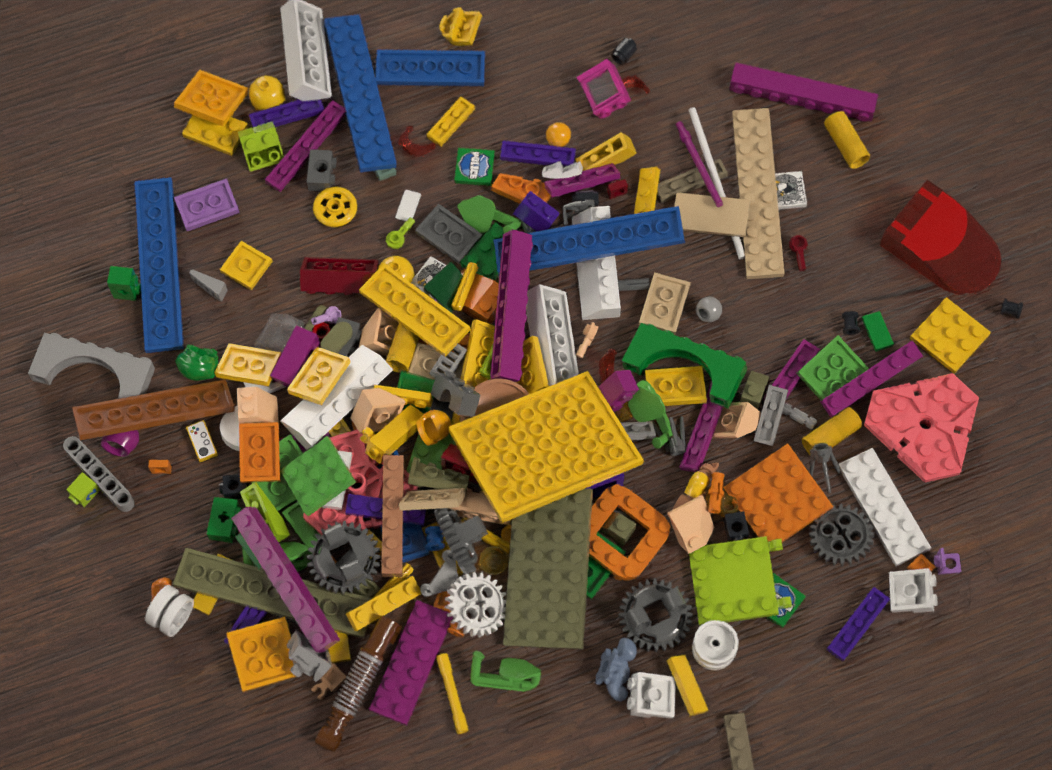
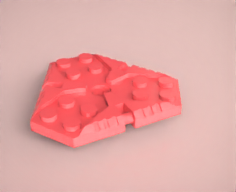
[864,373,979,483]
[303,429,418,535]

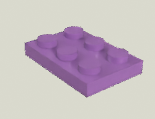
[174,179,240,231]

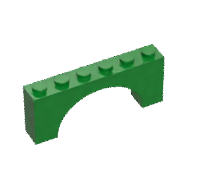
[622,323,747,409]

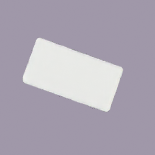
[395,190,421,221]

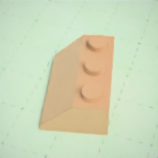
[449,488,512,525]

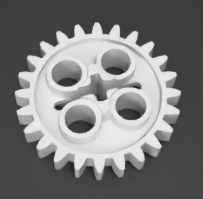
[445,572,506,637]

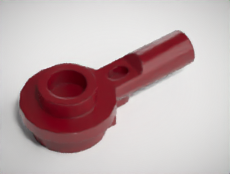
[789,235,808,271]

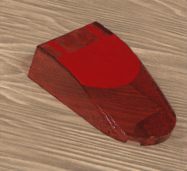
[880,180,1001,295]

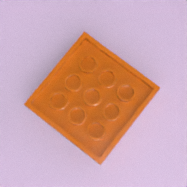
[723,443,834,542]

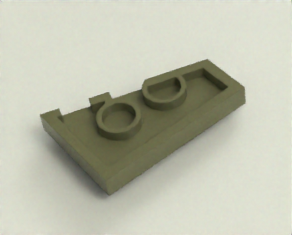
[408,457,469,493]

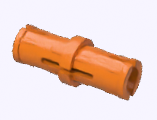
[708,472,724,514]

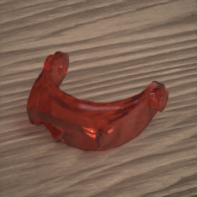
[615,75,650,95]
[398,125,436,157]
[599,349,617,384]

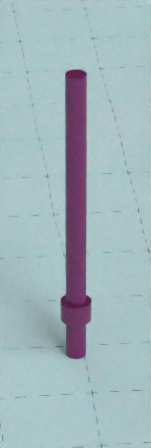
[676,121,723,207]

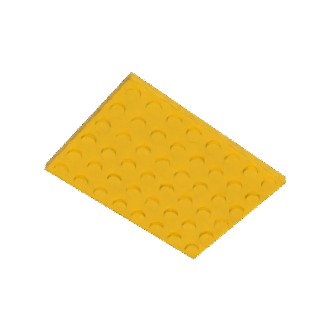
[449,371,644,523]

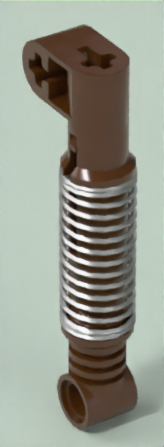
[315,615,402,753]

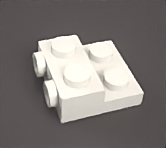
[889,568,938,613]
[627,672,675,719]

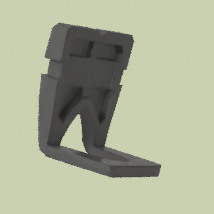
[563,199,595,227]

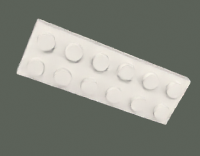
[838,448,931,567]

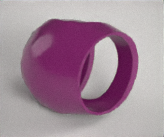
[101,430,139,457]

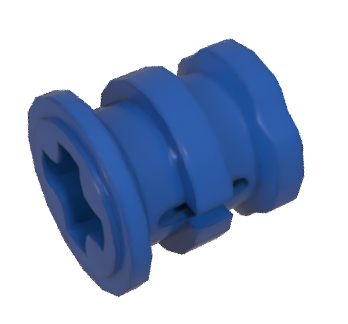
[425,526,445,551]

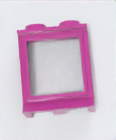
[576,59,631,119]

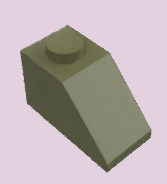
[740,371,770,410]
[599,512,636,546]

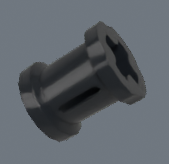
[1000,298,1023,319]
[842,311,860,335]

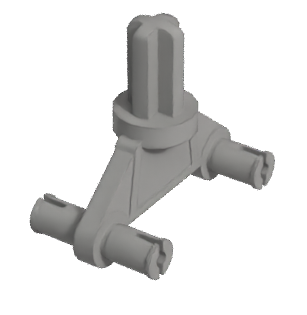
[420,550,469,599]

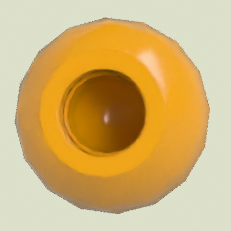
[546,122,571,147]

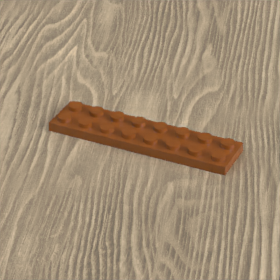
[72,379,235,440]

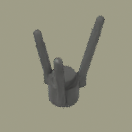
[650,416,687,456]
[809,443,841,494]

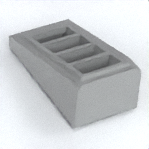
[189,269,228,302]
[429,344,467,378]

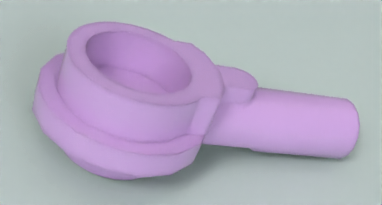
[311,306,341,325]

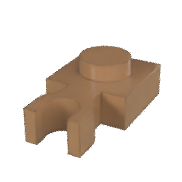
[311,663,347,700]

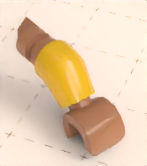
[673,462,719,510]

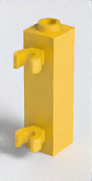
[360,404,424,464]

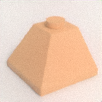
[359,308,399,356]
[712,402,761,438]
[668,495,715,554]

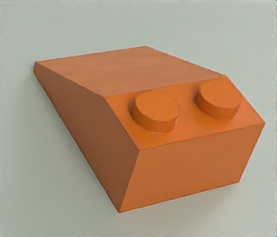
[461,269,499,324]

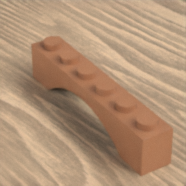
[382,455,404,577]

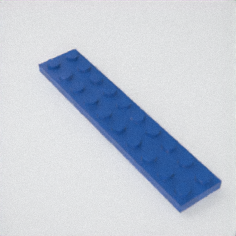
[324,14,397,173]
[135,177,184,353]
[494,206,685,275]

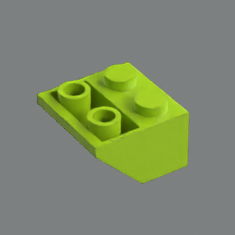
[238,122,284,172]

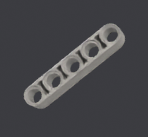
[63,436,134,512]

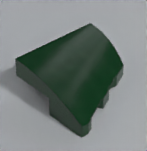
[424,261,463,313]

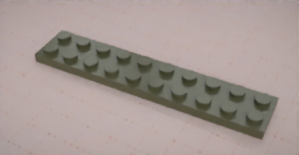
[173,548,372,639]

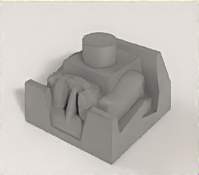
[287,631,332,682]

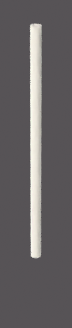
[688,108,745,259]

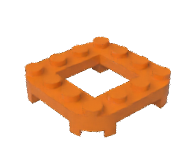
[589,484,670,581]

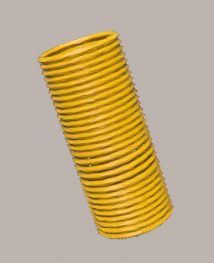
[824,111,870,169]
[386,323,420,373]
[802,407,862,456]

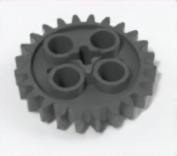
[809,504,874,567]

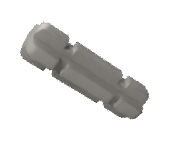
[782,403,817,429]

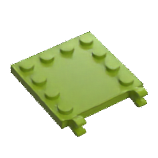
[689,536,792,626]

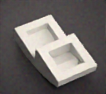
[542,161,583,178]

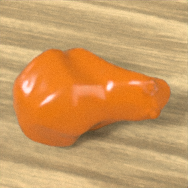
[151,577,172,602]

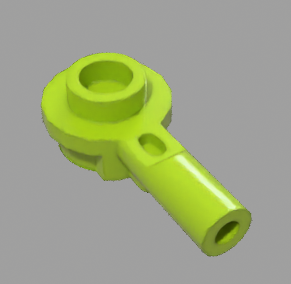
[386,217,415,249]

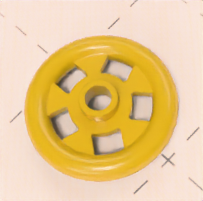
[313,187,357,227]

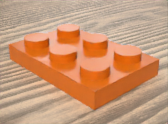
[239,422,280,483]

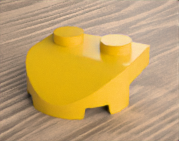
[440,7,482,45]

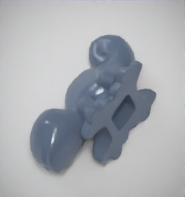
[595,638,637,701]

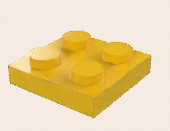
[220,241,273,290]

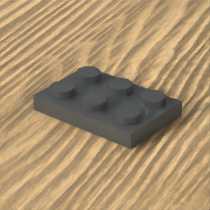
[415,204,482,264]

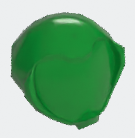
[175,344,218,381]

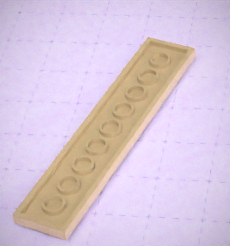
[732,108,784,279]

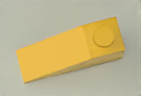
[575,132,637,171]

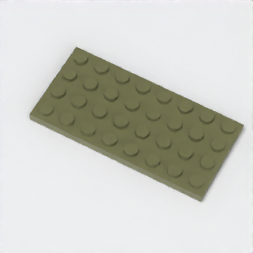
[503,489,593,649]

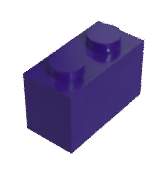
[513,191,560,232]

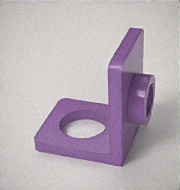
[934,548,961,574]

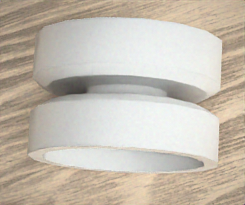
[145,585,194,637]
[692,620,739,671]

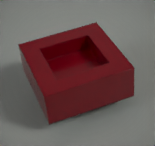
[607,179,628,199]

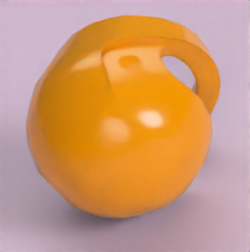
[416,410,452,446]

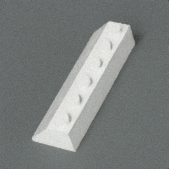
[281,0,332,101]
[572,206,621,320]
[526,284,579,386]
[281,345,393,450]

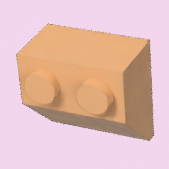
[237,387,279,424]
[350,388,405,434]

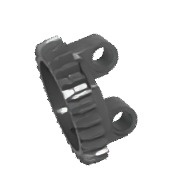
[434,508,488,574]
[307,521,381,595]
[619,579,693,652]

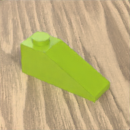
[240,482,290,542]

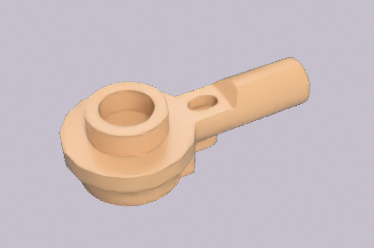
[576,322,598,358]

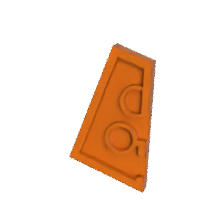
[491,173,551,204]

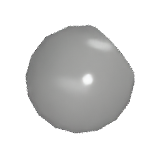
[696,296,722,323]

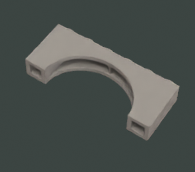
[28,333,155,399]

